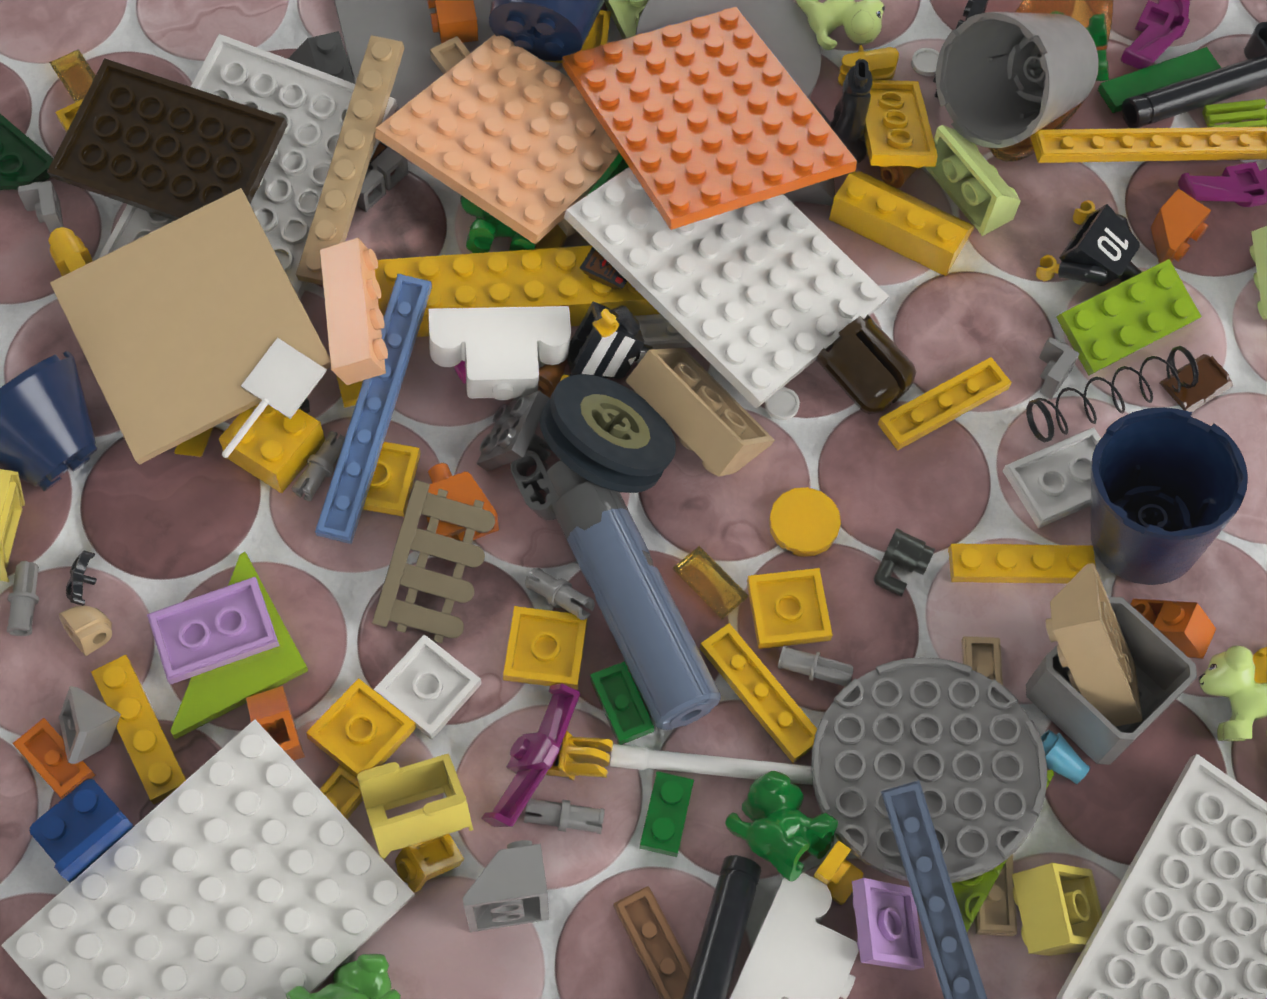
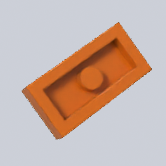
[12,718,95,799]

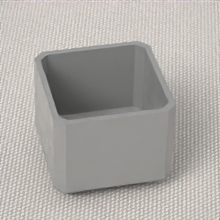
[1026,596,1197,765]

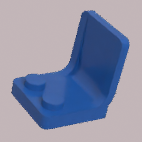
[29,779,134,883]

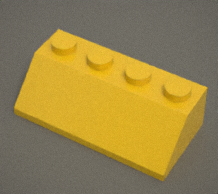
[829,170,975,276]

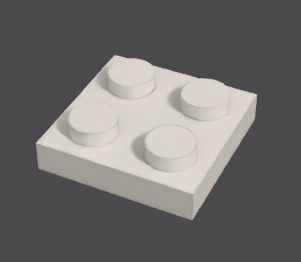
[374,635,482,739]

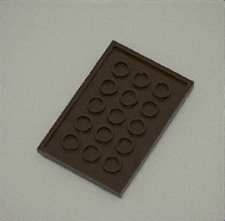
[47,58,288,220]

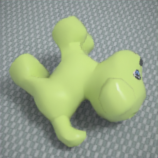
[795,0,885,50]
[1199,646,1267,741]

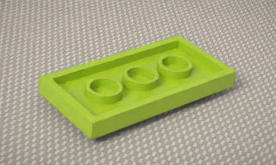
[1056,259,1202,376]

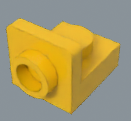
[395,834,464,892]
[813,840,864,905]

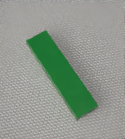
[1097,47,1221,113]

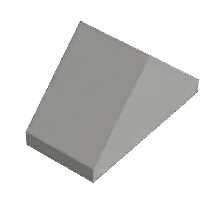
[59,686,121,764]

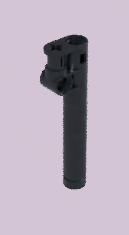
[1122,22,1267,128]
[683,855,762,999]

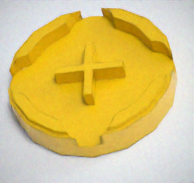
[769,487,841,557]

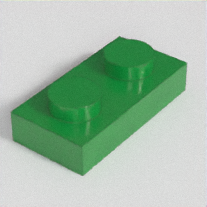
[590,661,654,745]
[639,771,694,857]

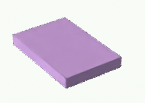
[147,576,280,685]

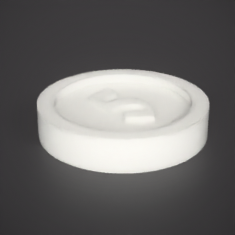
[911,48,939,76]
[765,387,800,420]

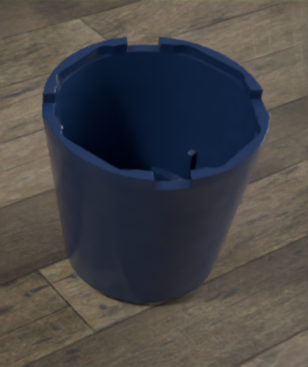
[489,0,605,61]
[1091,407,1248,585]

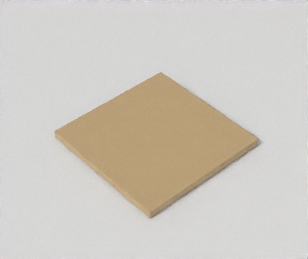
[50,188,331,465]

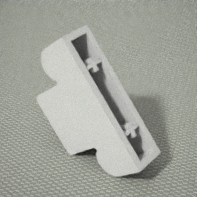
[428,306,571,400]
[730,872,859,999]

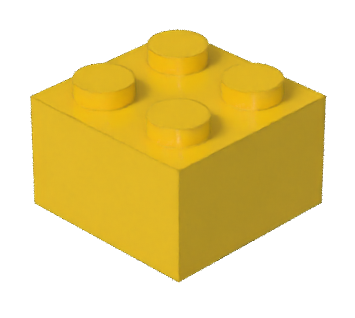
[218,404,325,494]

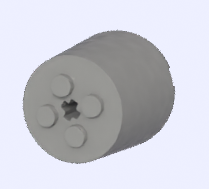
[936,12,1098,148]

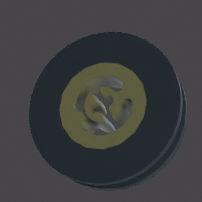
[540,374,676,493]

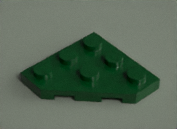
[0,114,53,190]

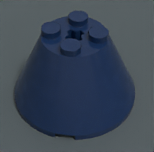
[0,351,98,491]

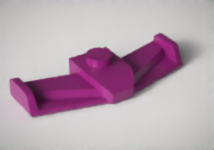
[1120,0,1190,69]
[1178,161,1267,207]
[481,684,580,827]

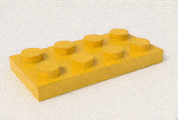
[863,80,938,168]

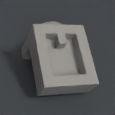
[18,181,64,234]
[1039,337,1080,399]

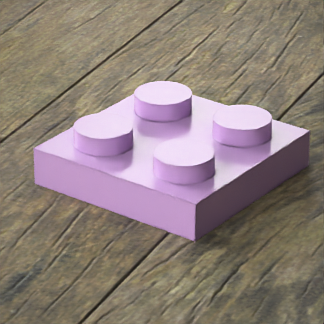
[852,878,924,970]

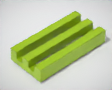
[1202,99,1267,128]

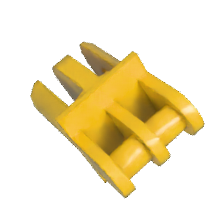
[837,45,899,86]
[48,227,93,276]
[546,731,613,780]

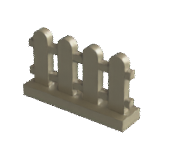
[372,480,495,644]

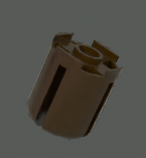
[816,314,916,414]

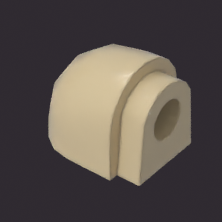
[59,605,112,656]

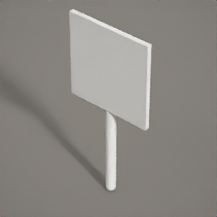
[222,338,327,458]

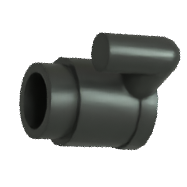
[874,528,935,597]

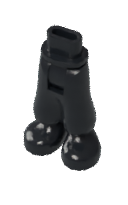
[830,59,873,164]

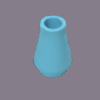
[1041,730,1090,784]

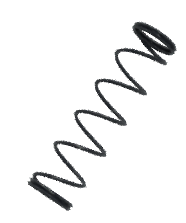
[1026,346,1199,443]

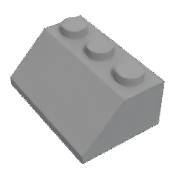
[463,840,549,932]

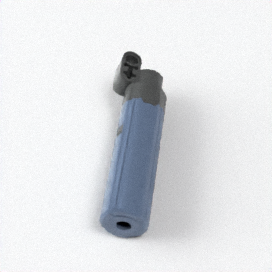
[510,450,721,730]

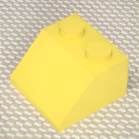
[1012,862,1102,956]

